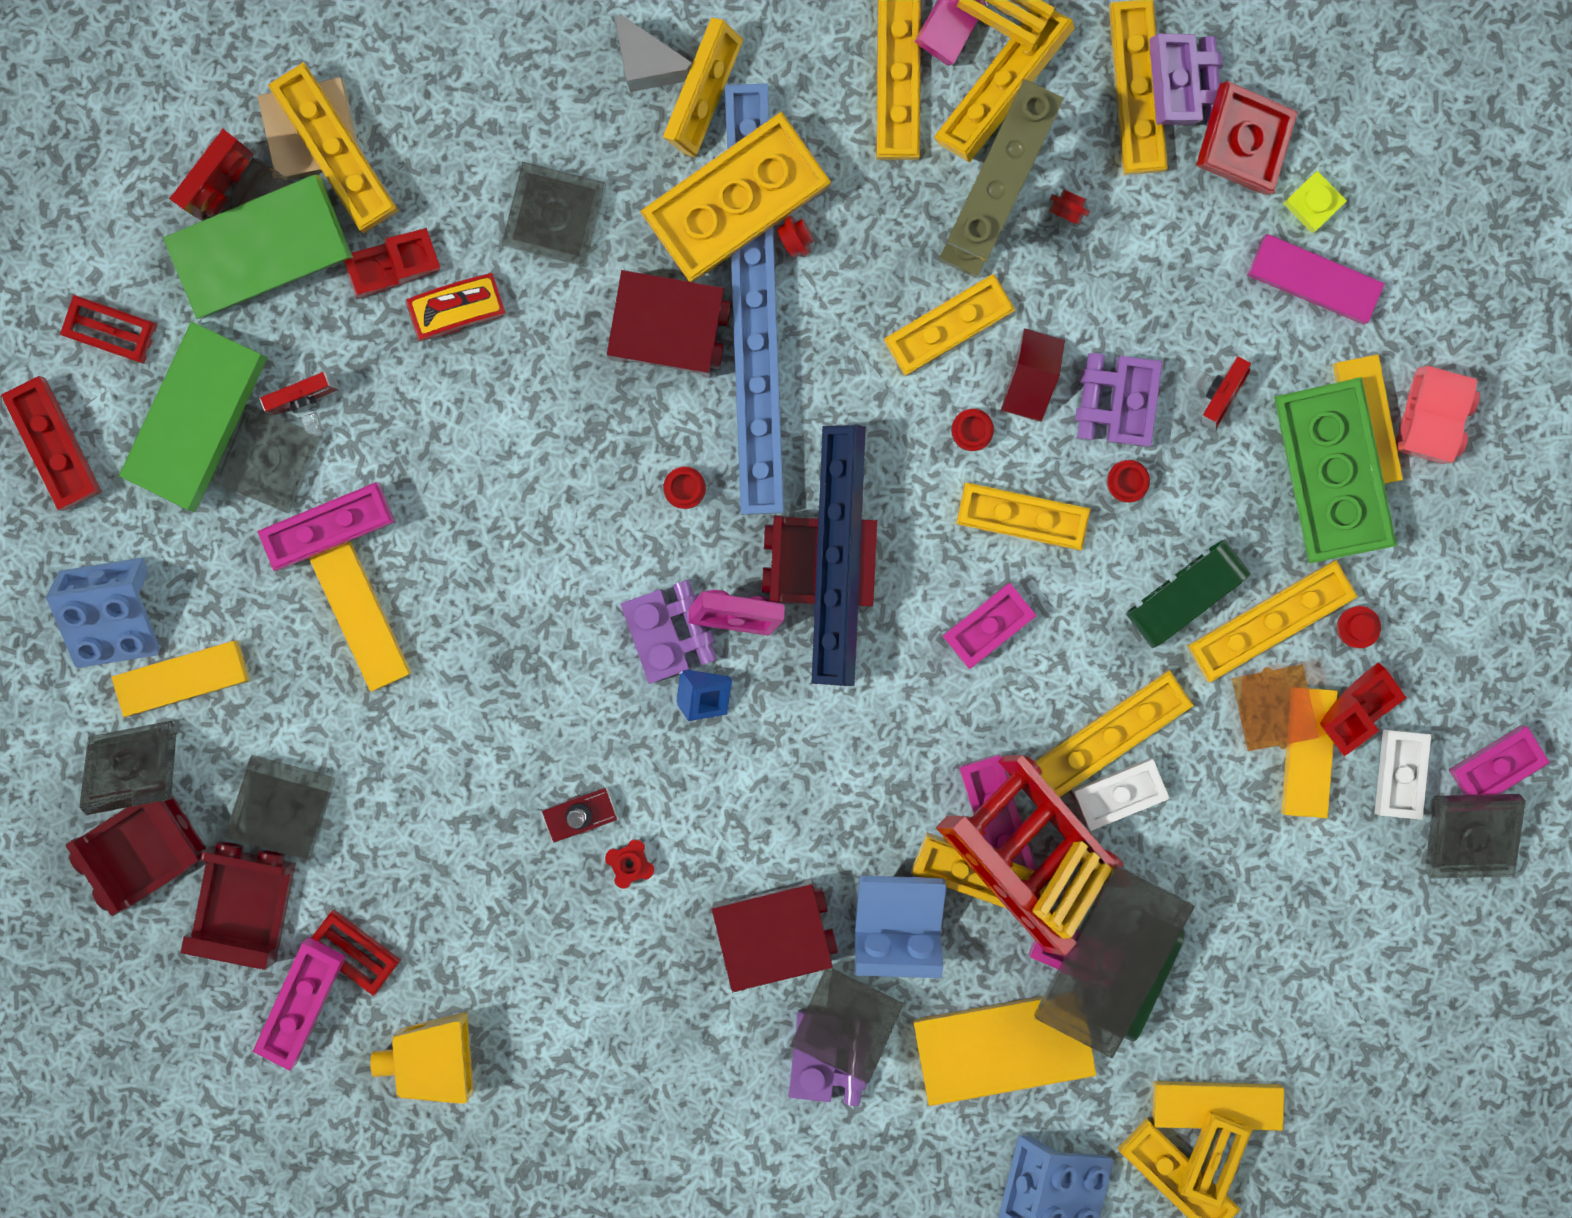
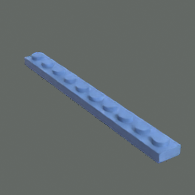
[725,83,784,515]

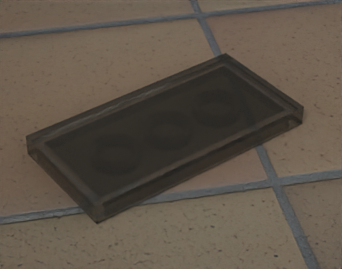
[1034,863,1195,1059]

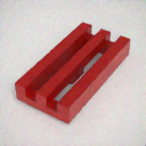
[60,295,158,364]
[311,909,401,996]

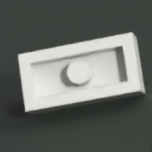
[1374,729,1431,820]
[1072,758,1170,831]

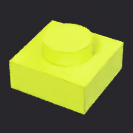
[1283,170,1346,233]

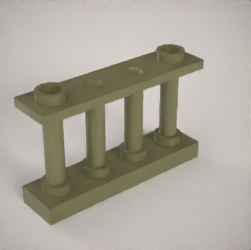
[938,79,1064,279]

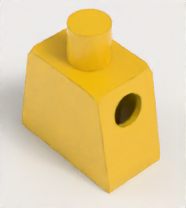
[370,1012,473,1104]

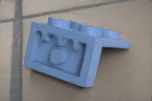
[46,557,160,668]
[854,876,946,978]
[998,1135,1113,1218]

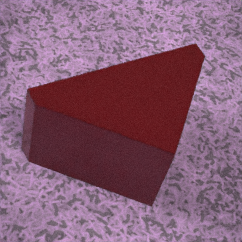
[1000,328,1065,422]

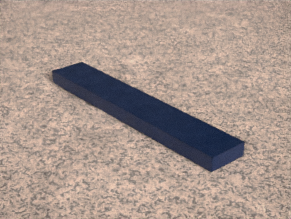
[811,425,866,686]

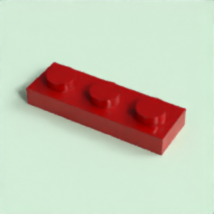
[1,376,102,511]

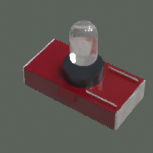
[541,786,619,843]

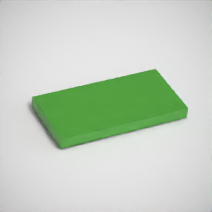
[162,174,353,319]
[119,322,268,512]
[1274,377,1397,564]

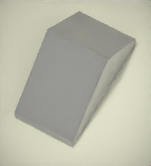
[615,14,692,92]

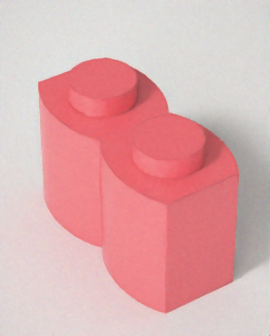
[1396,365,1480,464]

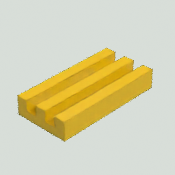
[957,0,1055,50]
[1032,841,1112,939]
[1178,1111,1252,1210]

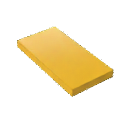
[640,111,831,282]
[913,989,1097,1106]

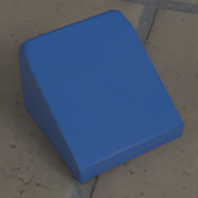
[677,670,732,721]

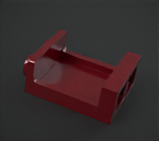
[606,270,731,378]
[762,515,878,606]
[66,784,207,916]
[180,841,296,970]
[711,878,838,993]

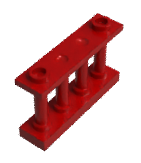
[935,755,1132,956]

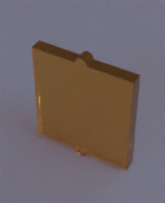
[1232,664,1319,751]

